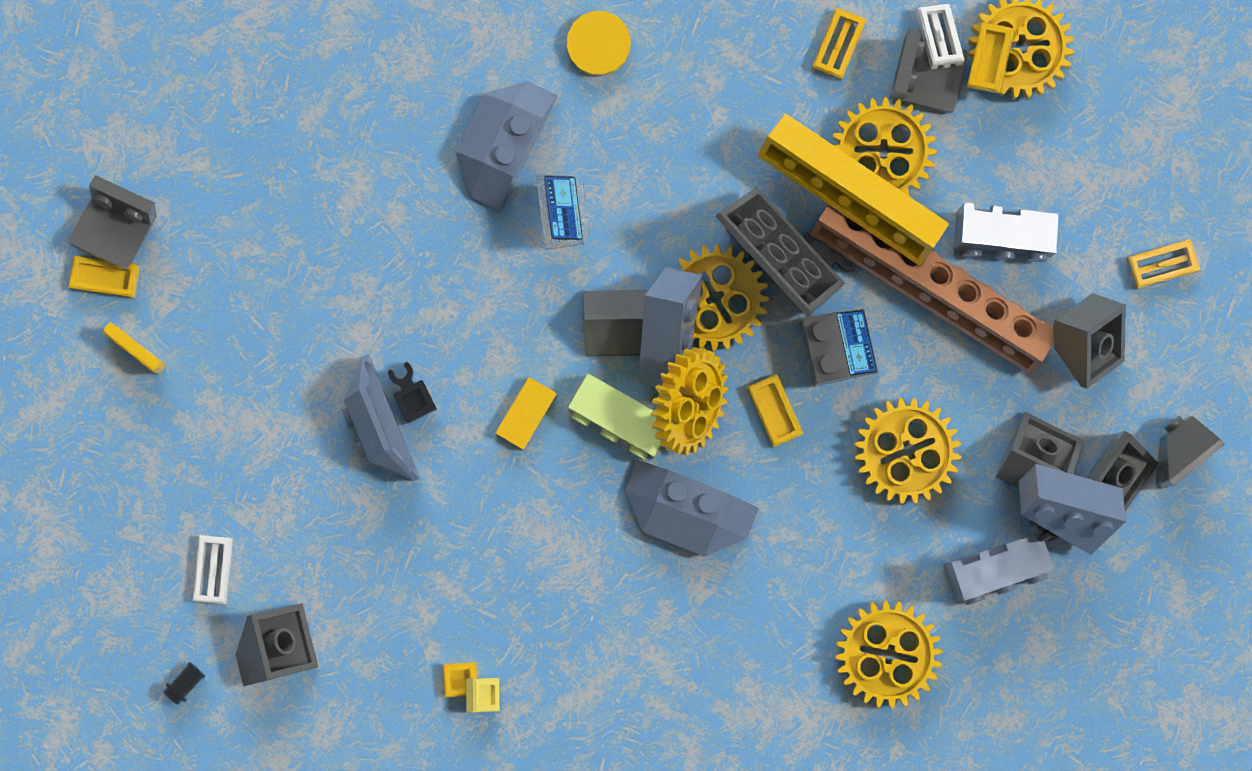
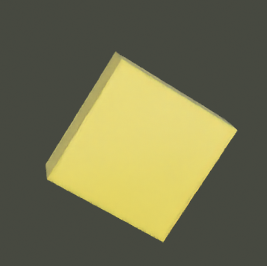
[466,678,500,712]

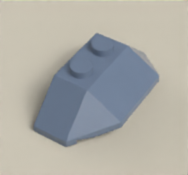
[455,81,557,212]
[342,355,420,480]
[625,460,759,557]

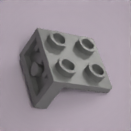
[890,28,968,113]
[68,175,157,270]

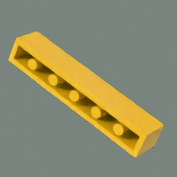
[757,113,949,266]

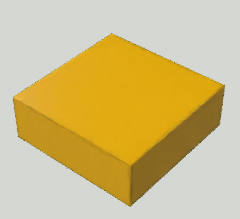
[443,662,477,697]

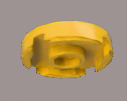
[567,11,631,76]

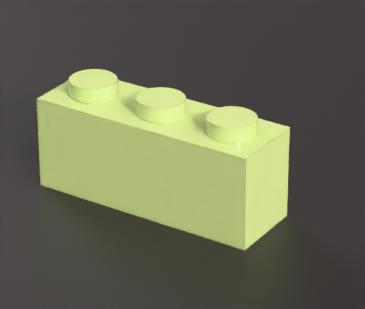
[568,374,661,460]

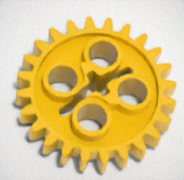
[968,0,1074,100]
[833,97,937,196]
[678,244,770,351]
[651,347,729,455]
[854,398,962,504]
[834,600,943,708]

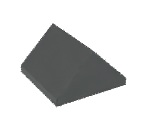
[584,290,648,356]
[1086,431,1159,512]

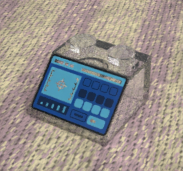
[536,175,590,250]

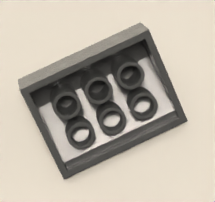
[715,187,845,317]

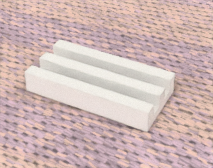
[916,4,964,70]
[192,535,233,604]

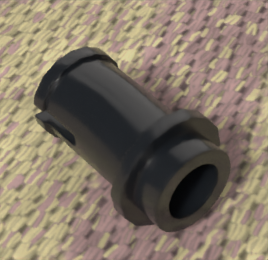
[163,662,205,705]

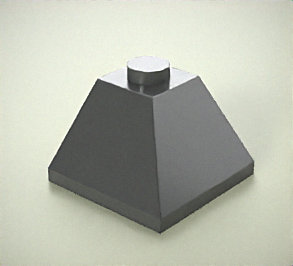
[1156,416,1225,489]
[235,603,318,687]

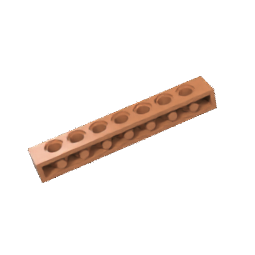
[810,204,1054,375]

